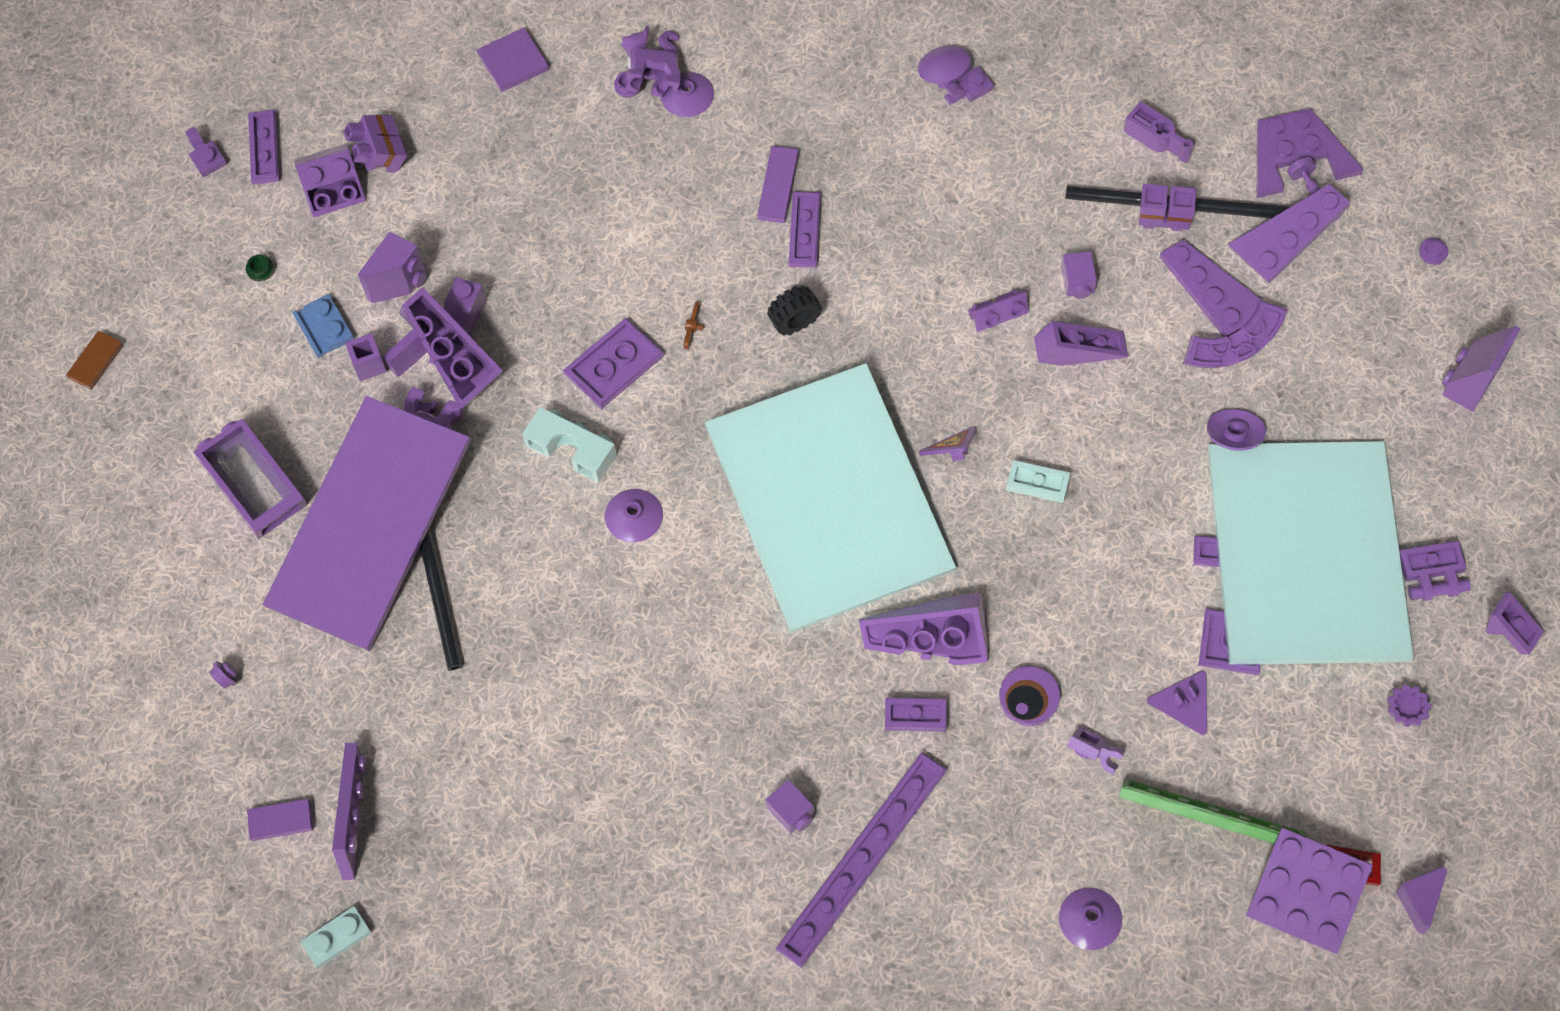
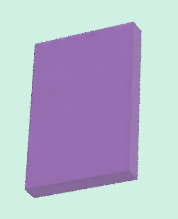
[563,318,664,410]

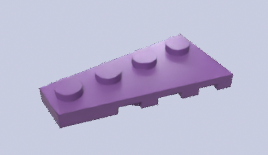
[1228,184,1350,283]

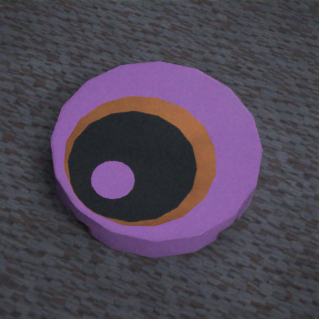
[999,666,1060,726]

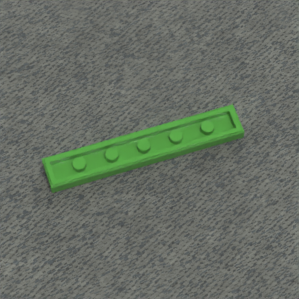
[1119,778,1306,844]

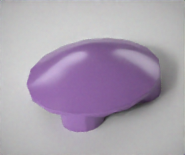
[918,45,972,89]

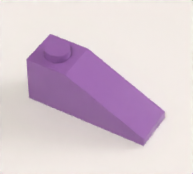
[429,277,486,365]
[1034,321,1128,366]

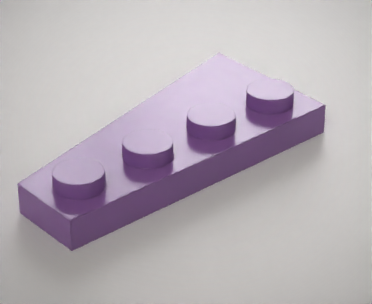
[1160,240,1262,337]
[332,743,366,880]

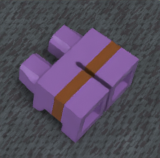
[343,115,407,173]
[1139,183,1196,231]

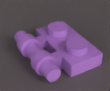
[1399,541,1471,601]

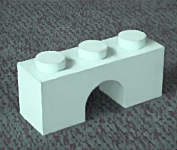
[522,407,617,483]

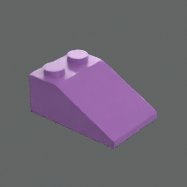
[1442,326,1521,412]

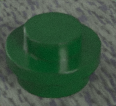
[245,254,274,282]

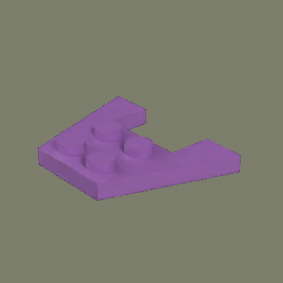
[1256,108,1363,198]

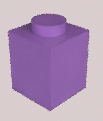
[1061,251,1097,298]
[345,333,386,381]
[765,779,814,834]

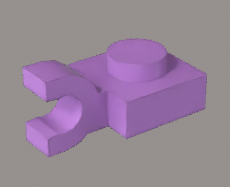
[944,66,994,105]
[185,127,227,177]
[1067,726,1126,775]

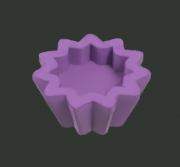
[1387,685,1432,727]

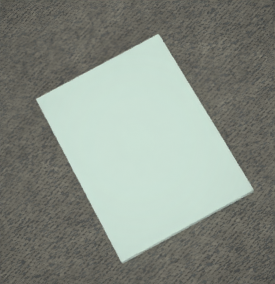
[705,363,956,633]
[1208,441,1414,665]

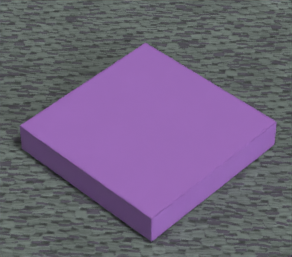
[477,27,549,93]
[1198,608,1261,675]

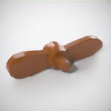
[684,301,704,350]

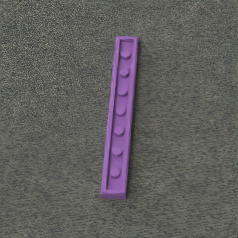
[776,752,947,969]

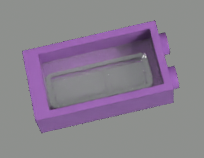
[194,419,306,540]

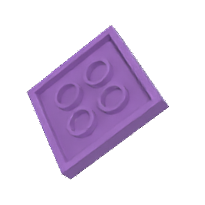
[1246,827,1373,954]

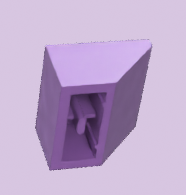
[294,144,366,218]

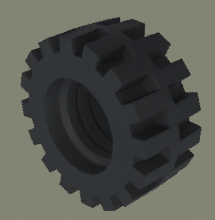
[767,285,822,336]

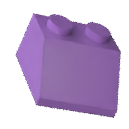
[358,231,426,303]

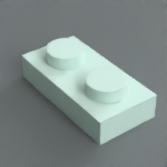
[1006,460,1070,503]
[300,906,372,969]

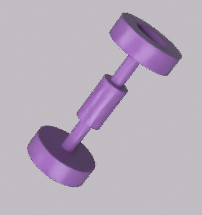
[1287,157,1342,222]

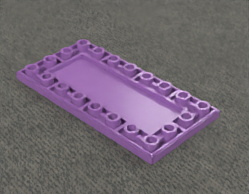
[262,396,471,651]

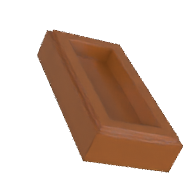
[66,331,123,390]

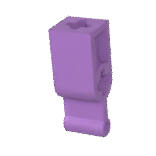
[1124,101,1194,163]

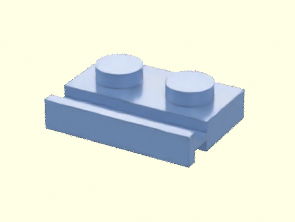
[292,294,354,358]

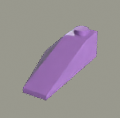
[859,593,989,665]

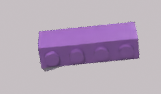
[399,287,503,410]

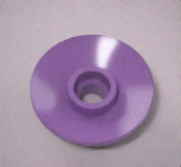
[661,72,714,117]
[1207,409,1266,451]
[605,489,663,542]
[1059,888,1122,950]

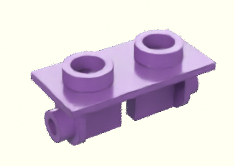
[968,290,1029,332]

